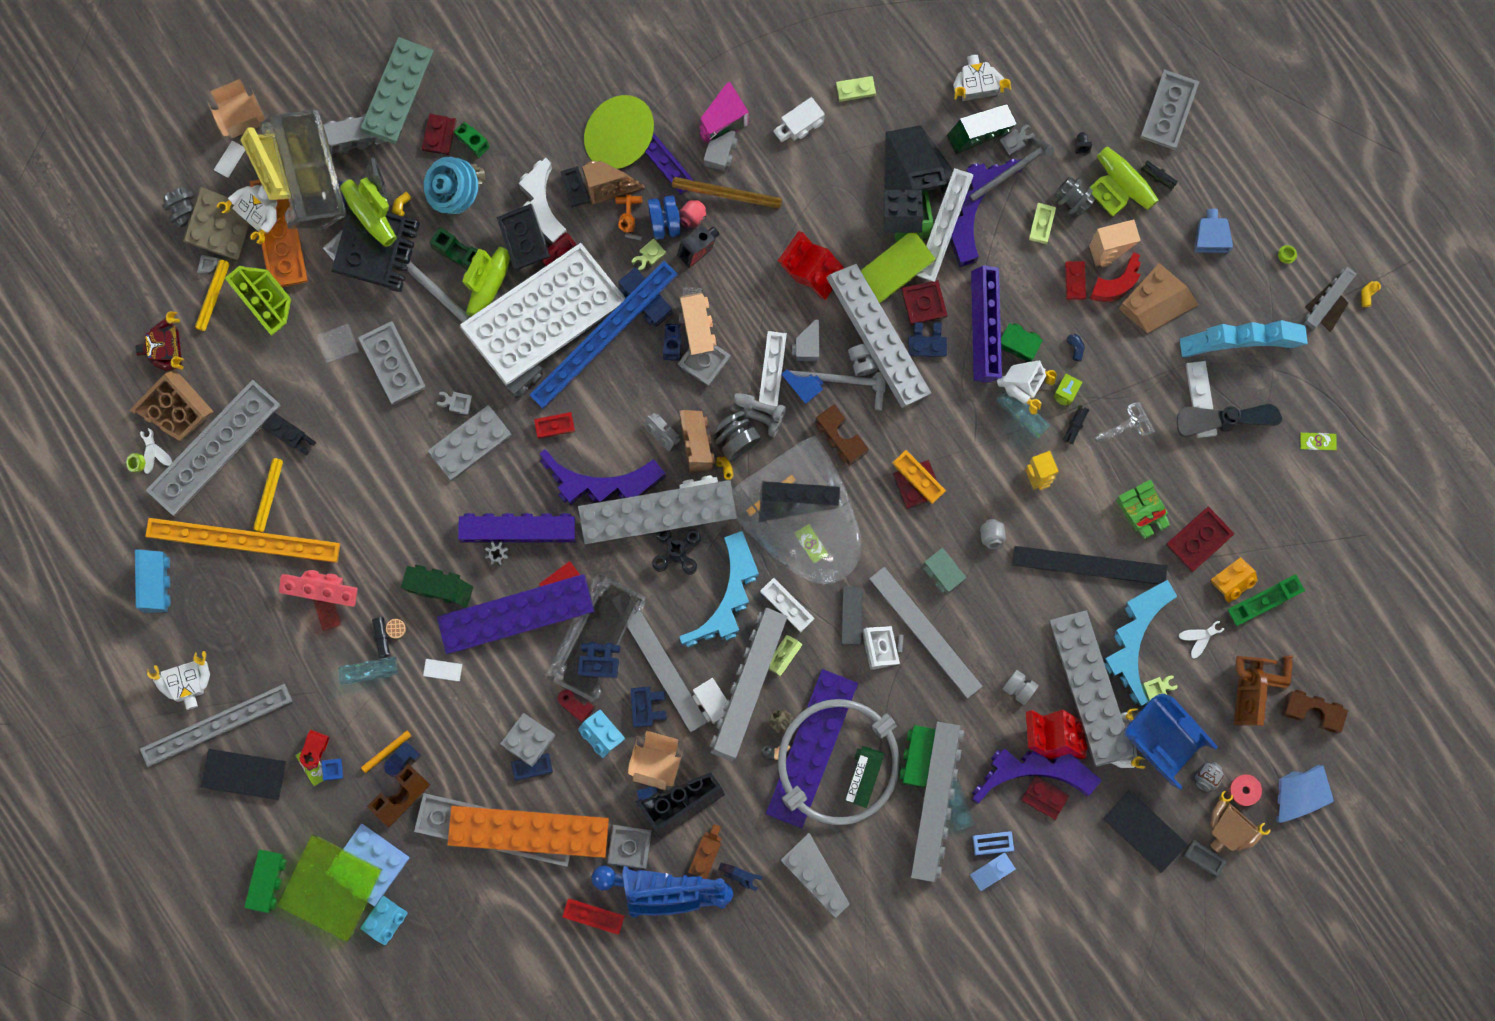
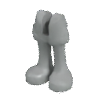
[730,393,786,438]

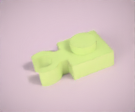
[632,239,666,272]
[1141,675,1178,702]

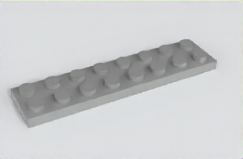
[826,264,932,408]
[146,380,281,517]
[578,480,737,544]
[1049,610,1134,767]
[414,793,571,867]

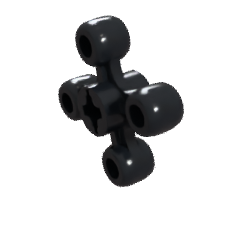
[652,530,701,575]

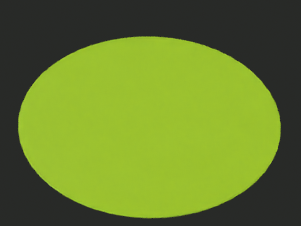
[584,95,654,169]

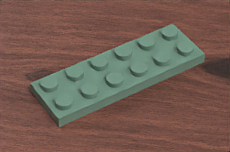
[360,37,434,145]

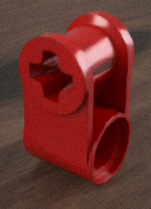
[299,730,329,769]

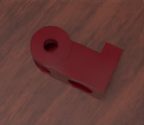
[558,689,595,723]

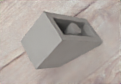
[792,320,819,361]

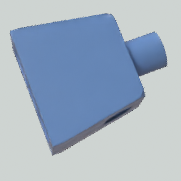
[1194,209,1233,253]

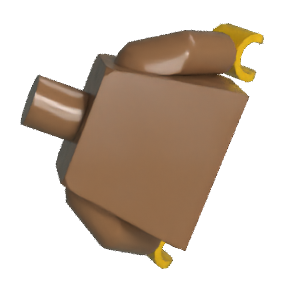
[1210,791,1270,853]

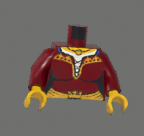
[135,311,184,371]

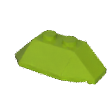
[225,266,291,336]

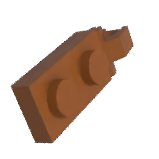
[688,824,722,879]

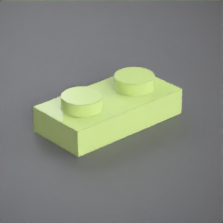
[836,76,876,102]
[1029,203,1056,244]
[768,635,802,676]

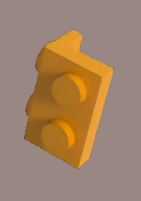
[1211,557,1258,603]

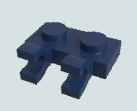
[908,323,947,357]
[631,687,667,728]
[718,862,762,891]

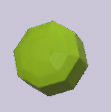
[126,453,146,473]

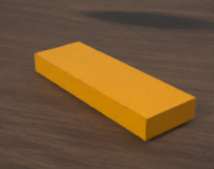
[892,450,946,504]

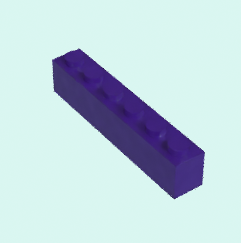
[971,266,1002,383]
[458,513,576,543]

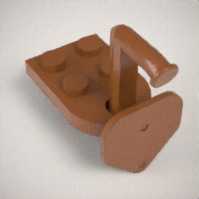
[1234,655,1293,726]

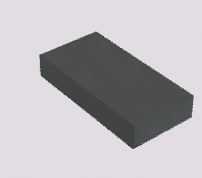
[1183,840,1227,878]

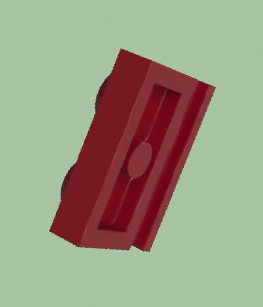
[422,113,457,155]
[1021,776,1070,820]

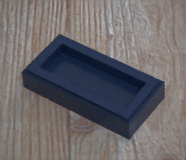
[511,753,553,781]

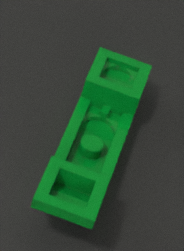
[1227,574,1305,626]

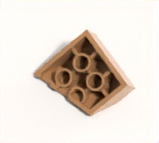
[582,161,645,205]
[1119,263,1199,334]
[129,369,214,441]
[679,410,715,474]

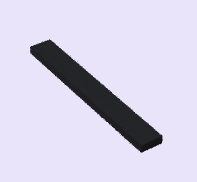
[1012,546,1167,585]

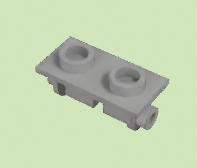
[643,413,680,452]

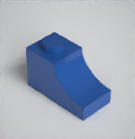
[782,369,824,404]

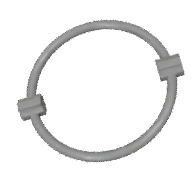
[778,699,900,825]

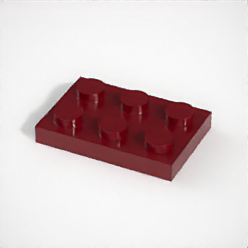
[1166,506,1234,573]

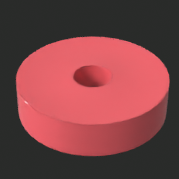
[1229,774,1262,806]

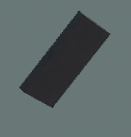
[201,749,286,800]
[1103,790,1188,873]

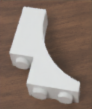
[519,158,567,245]

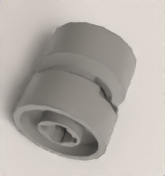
[848,344,879,377]
[1002,670,1039,705]

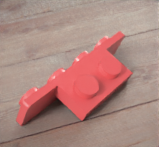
[279,570,358,607]

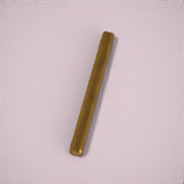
[672,177,782,209]

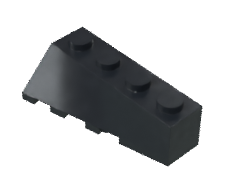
[759,481,840,522]
[635,772,725,839]

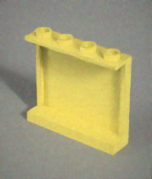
[241,125,335,200]

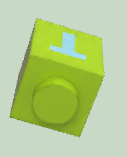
[1053,374,1082,406]

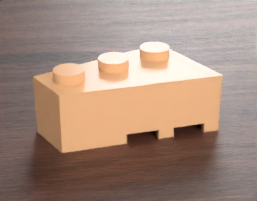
[1089,220,1141,267]
[679,292,716,355]

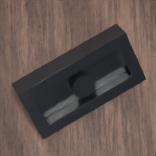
[560,166,590,208]

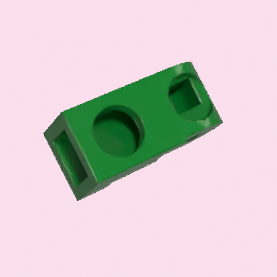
[453,122,490,159]

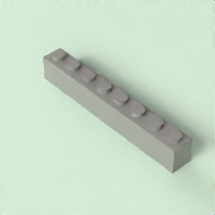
[710,608,788,762]
[911,722,965,882]

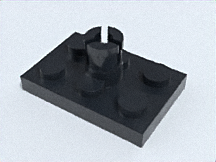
[496,204,551,271]

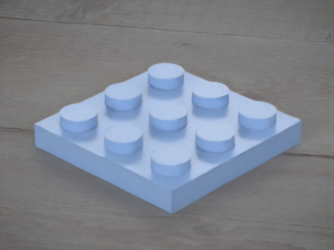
[327,824,410,906]

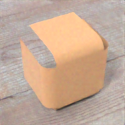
[208,79,265,138]
[628,731,683,790]

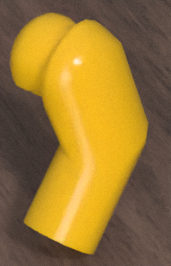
[392,192,412,216]
[1361,281,1381,307]
[716,456,733,480]

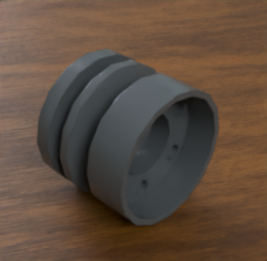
[710,411,761,461]

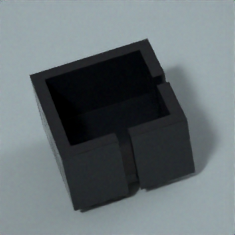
[884,190,923,233]

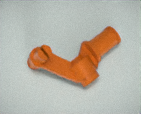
[615,194,642,232]

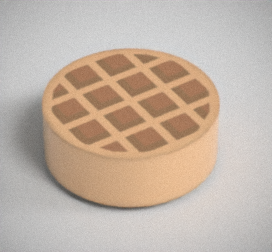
[386,619,406,639]

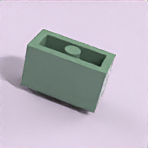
[923,548,967,594]

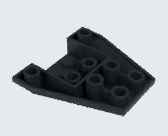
[884,125,954,193]

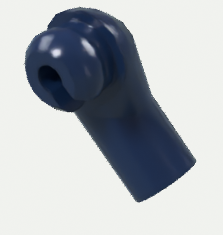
[1067,334,1085,362]

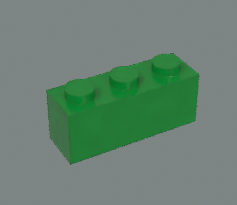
[899,725,936,789]
[244,849,287,913]

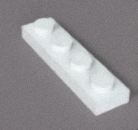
[759,331,787,406]
[1186,361,1217,438]

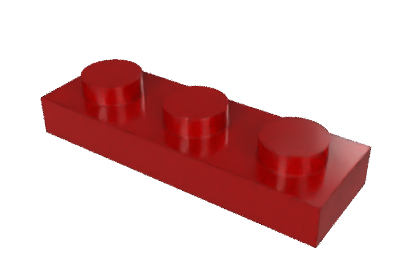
[562,898,625,935]

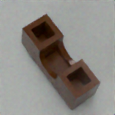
[815,404,869,466]
[1282,690,1348,734]
[367,764,430,827]

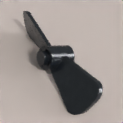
[1177,404,1282,437]

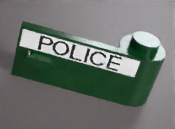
[844,746,885,809]

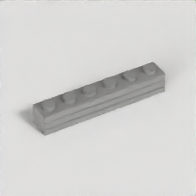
[1304,267,1357,330]

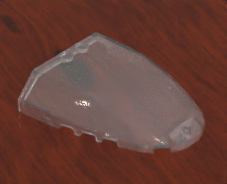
[732,435,862,584]

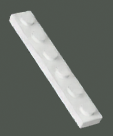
[916,168,973,282]

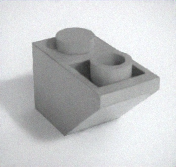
[704,131,738,172]

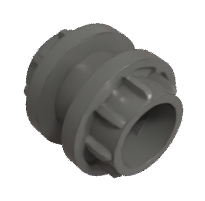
[1055,177,1095,216]
[162,187,195,228]

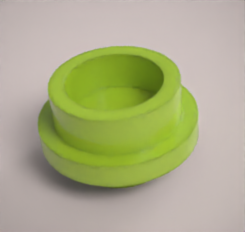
[1278,245,1297,264]

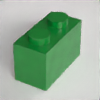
[1001,323,1043,362]

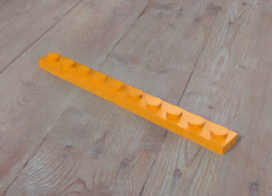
[145,518,341,563]

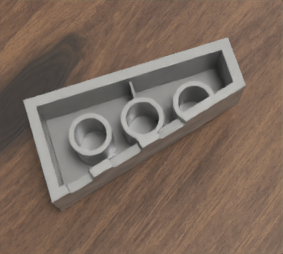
[320,114,402,160]
[780,833,850,919]

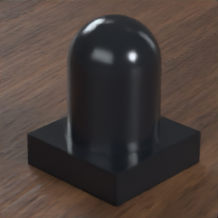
[1075,132,1092,154]

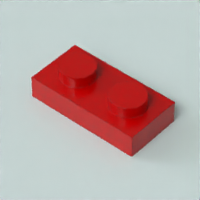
[1065,261,1086,300]
[534,412,575,439]

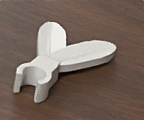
[140,428,172,474]
[1179,621,1224,659]

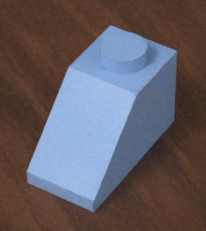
[970,853,1015,891]

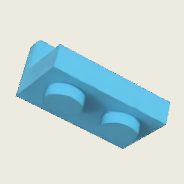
[578,710,625,758]
[360,896,408,945]

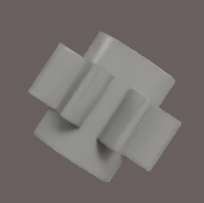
[485,541,508,565]

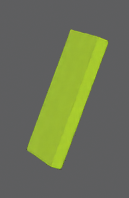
[861,233,937,303]

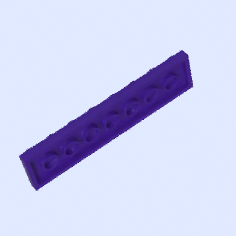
[437,574,595,654]
[766,669,858,829]

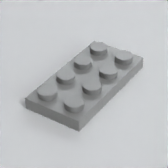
[1140,69,1199,150]
[358,321,426,405]
[428,405,512,481]

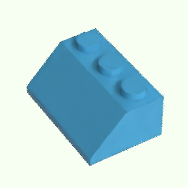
[135,550,171,613]

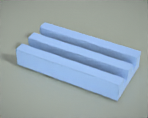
[972,831,1014,856]

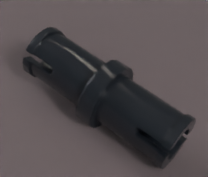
[1141,160,1178,191]
[1062,405,1090,445]
[372,617,391,658]

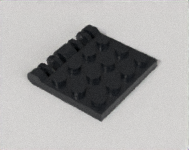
[331,207,420,292]

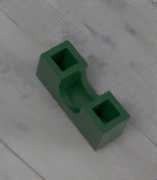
[430,227,478,270]

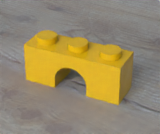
[1025,451,1059,490]

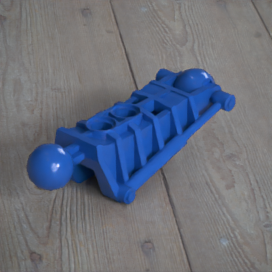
[591,865,733,918]

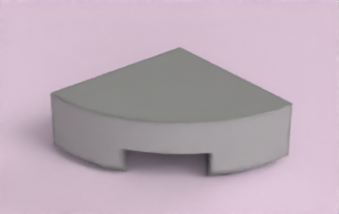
[197,255,220,275]

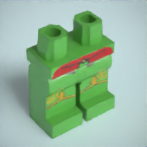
[1116,479,1170,539]

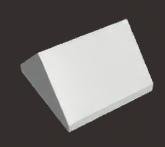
[862,626,900,670]

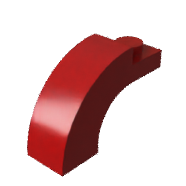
[1089,252,1141,302]

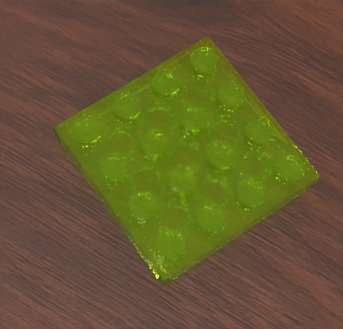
[278,834,383,942]

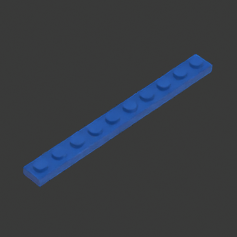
[530,261,678,409]

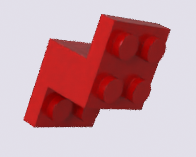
[777,231,844,300]
[1026,710,1087,760]

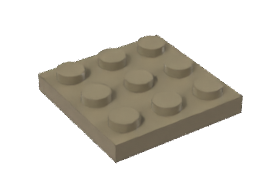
[183,187,249,261]

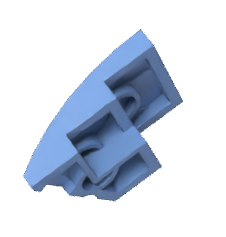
[1276,765,1334,823]

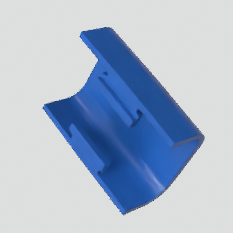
[1125,694,1218,790]

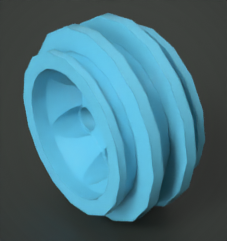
[424,157,478,214]

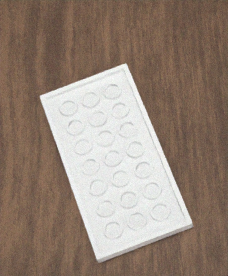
[460,243,626,386]

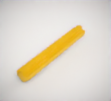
[195,260,230,331]
[253,458,283,532]

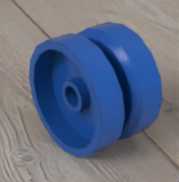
[647,195,681,240]

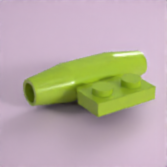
[1090,146,1159,218]
[340,177,397,247]
[462,247,511,317]

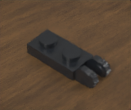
[263,412,316,455]

